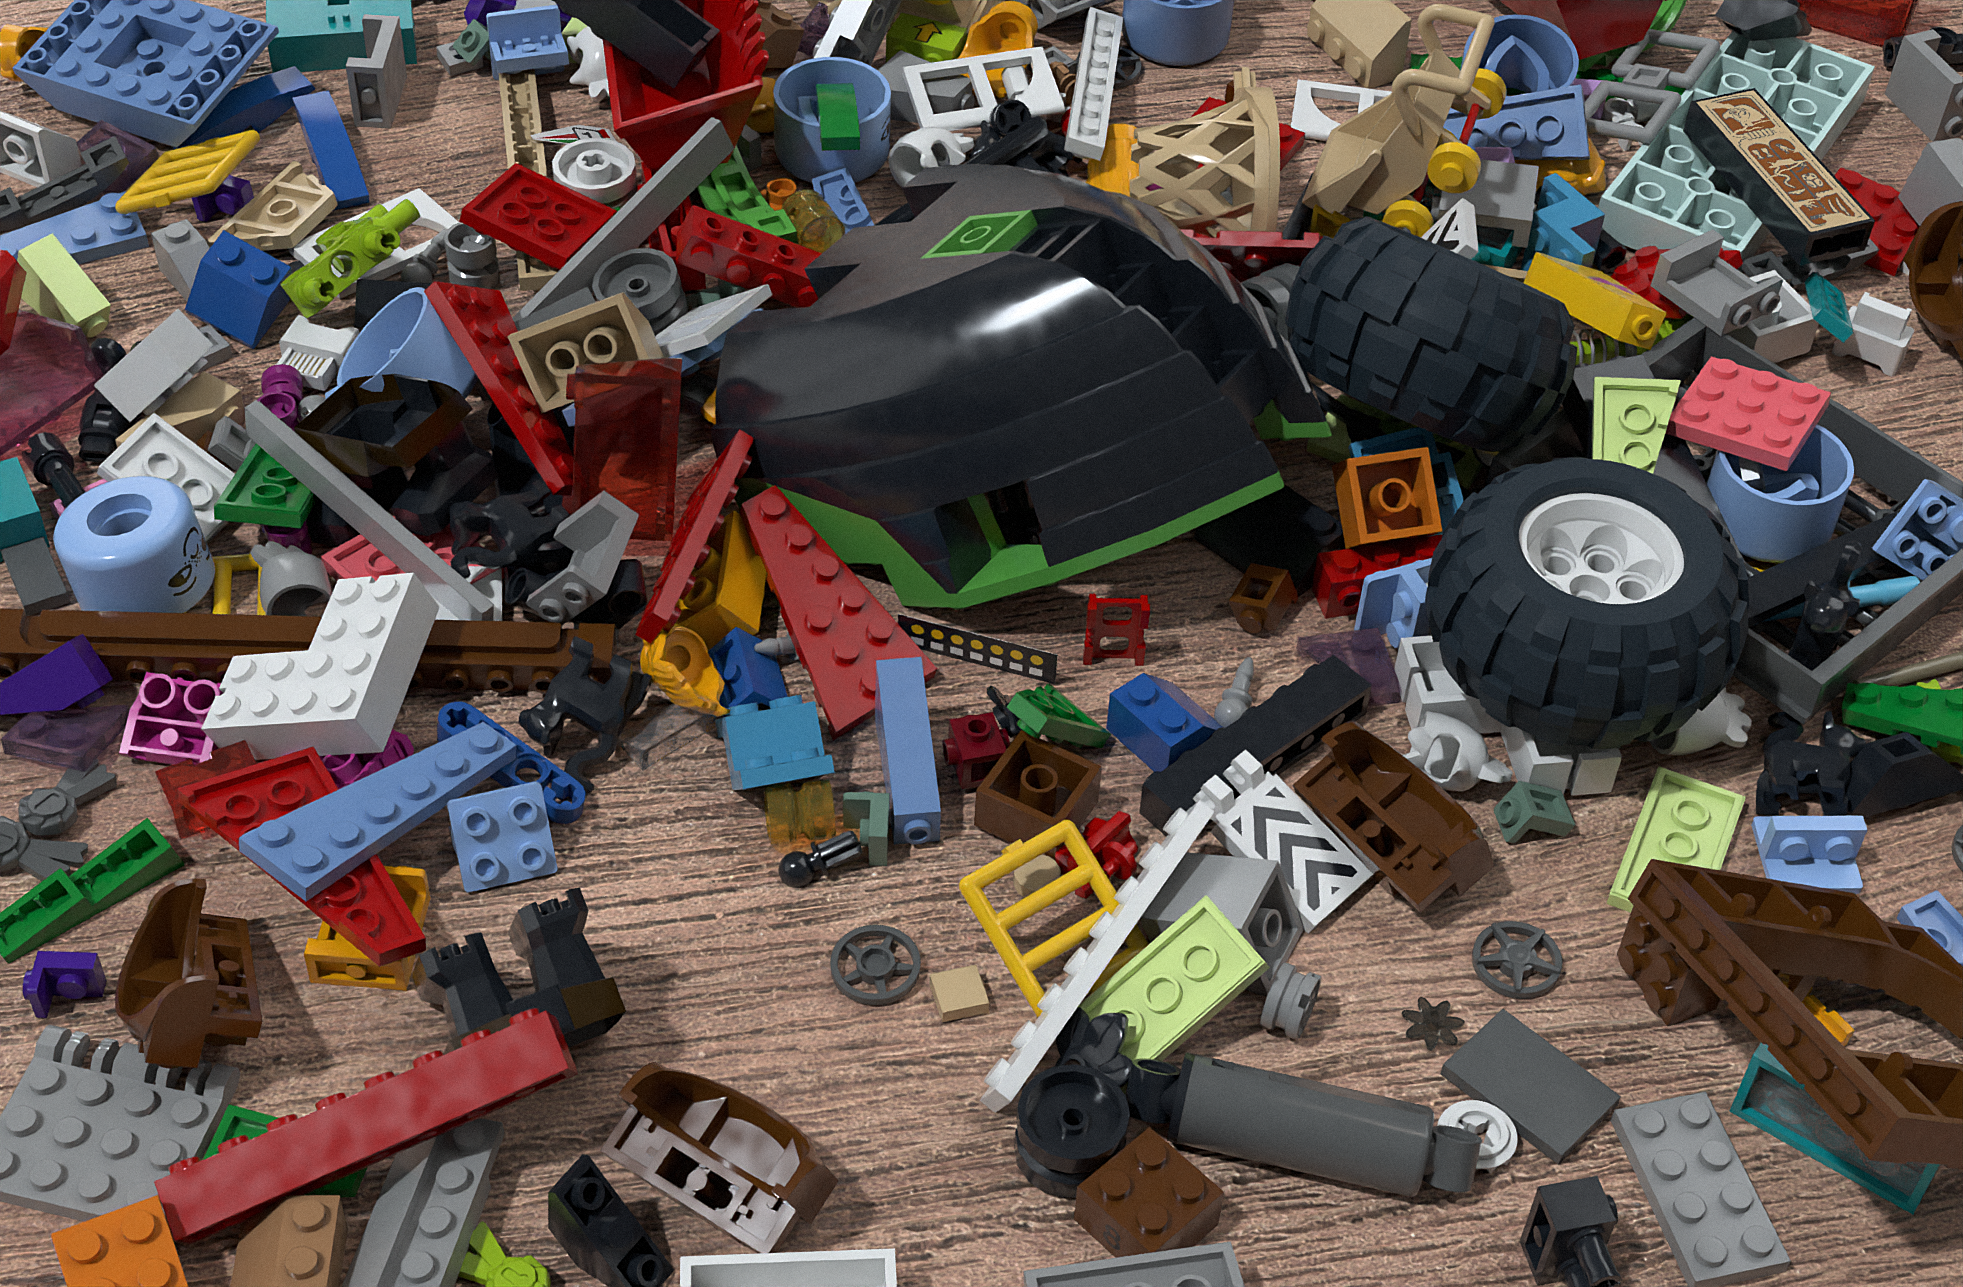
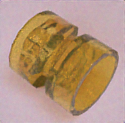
[782,189,845,253]
[763,779,836,846]

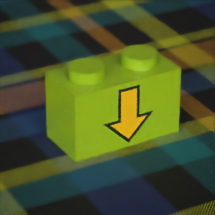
[886,12,967,63]

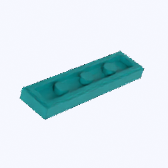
[1804,272,1853,343]

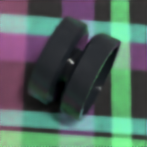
[1014,1064,1130,1198]

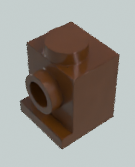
[1229,563,1298,634]

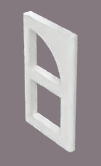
[902,46,1065,131]
[1291,79,1392,141]
[288,188,459,299]
[655,284,772,358]

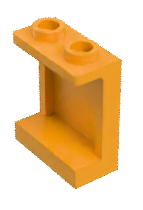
[304,866,431,991]

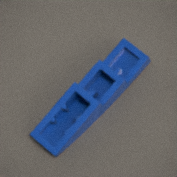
[172,66,315,149]
[292,90,369,211]

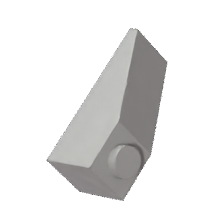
[151,219,217,331]

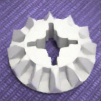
[1437,1100,1517,1174]

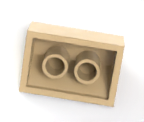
[1307,0,1412,89]
[507,292,665,413]

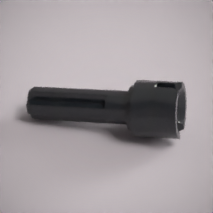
[22,432,85,508]

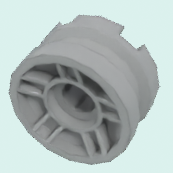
[1260,962,1322,1040]

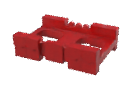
[1083,594,1150,666]

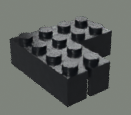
[552,0,720,88]

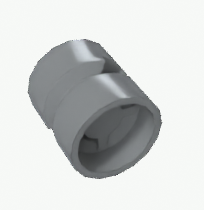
[444,222,500,289]

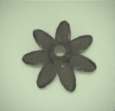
[1401,997,1465,1051]

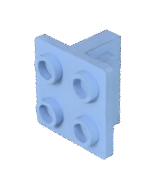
[486,5,569,80]
[1353,558,1432,650]
[447,781,558,892]
[1751,816,1867,894]

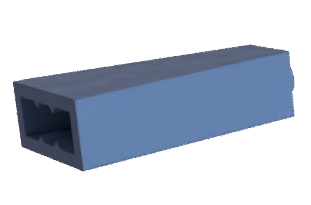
[875,657,941,845]

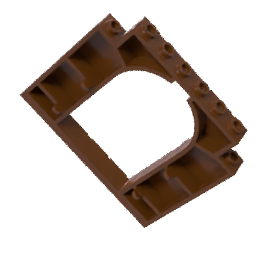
[1627,859,1963,1169]

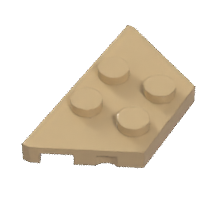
[206,161,338,251]

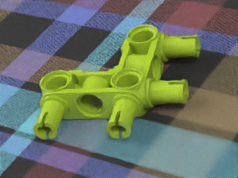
[280,199,420,318]

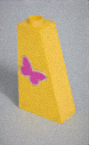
[1523,252,1666,350]

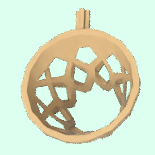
[1129,67,1280,238]

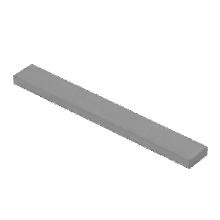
[513,117,734,322]
[244,400,494,621]

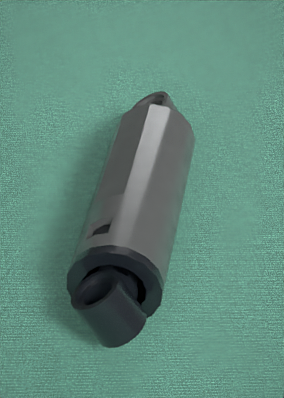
[1125,1052,1482,1197]

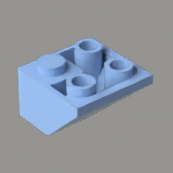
[1872,479,1963,580]

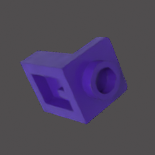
[192,175,254,222]
[23,951,107,1018]

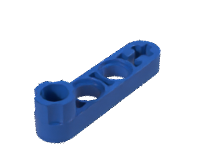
[437,701,586,824]

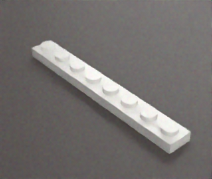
[1064,7,1123,161]
[980,800,1214,1113]

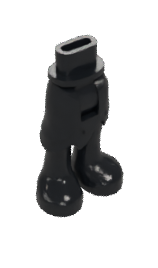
[78,338,141,462]

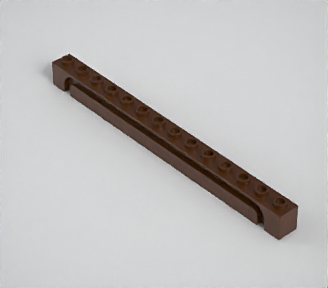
[0,608,618,694]

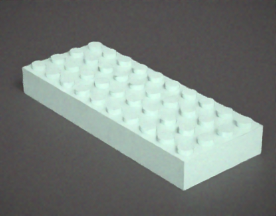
[1598,31,1875,272]

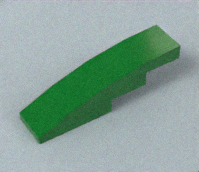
[816,83,860,151]

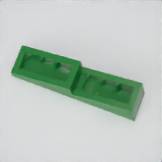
[0,818,185,964]

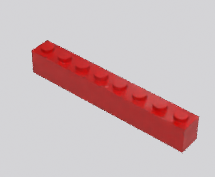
[154,1008,578,1244]

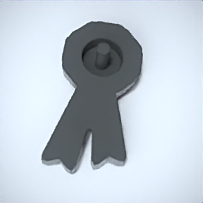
[18,754,117,836]
[0,816,88,882]

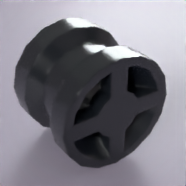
[989,100,1031,138]

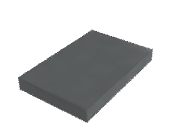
[1440,1009,1621,1165]

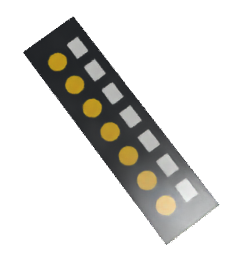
[898,614,1058,684]

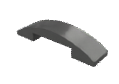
[0,136,130,231]
[1740,238,1879,292]

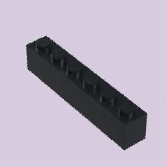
[1139,655,1372,837]

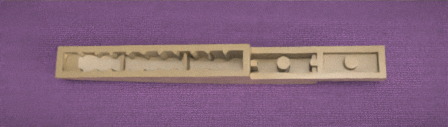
[498,69,558,292]

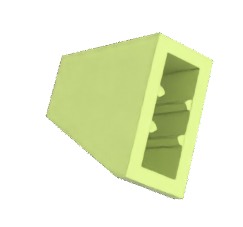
[17,233,111,342]

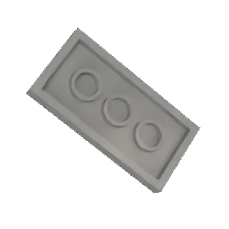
[1610,1091,1791,1287]

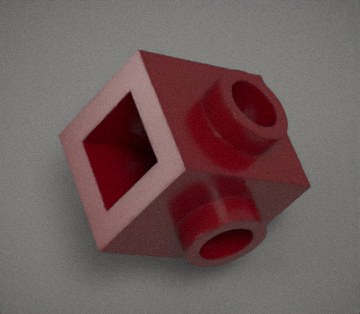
[942,712,1010,789]

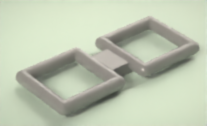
[1584,29,1720,143]

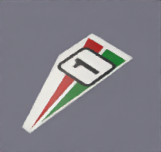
[530,125,617,144]

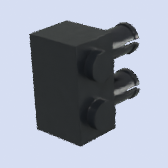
[1519,1176,1622,1287]

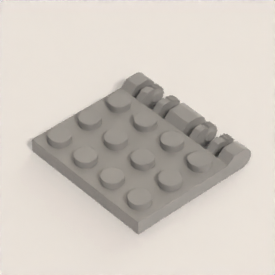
[0,1025,240,1225]

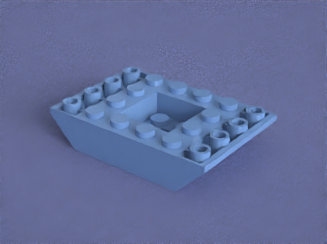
[13,0,279,148]

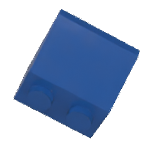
[185,230,293,350]
[1106,673,1223,772]

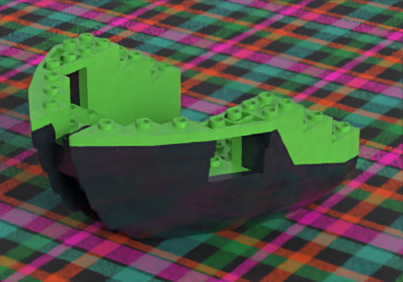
[710,164,1332,610]

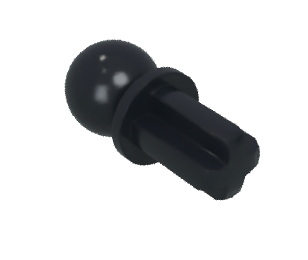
[778,830,862,888]

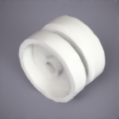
[552,138,637,209]

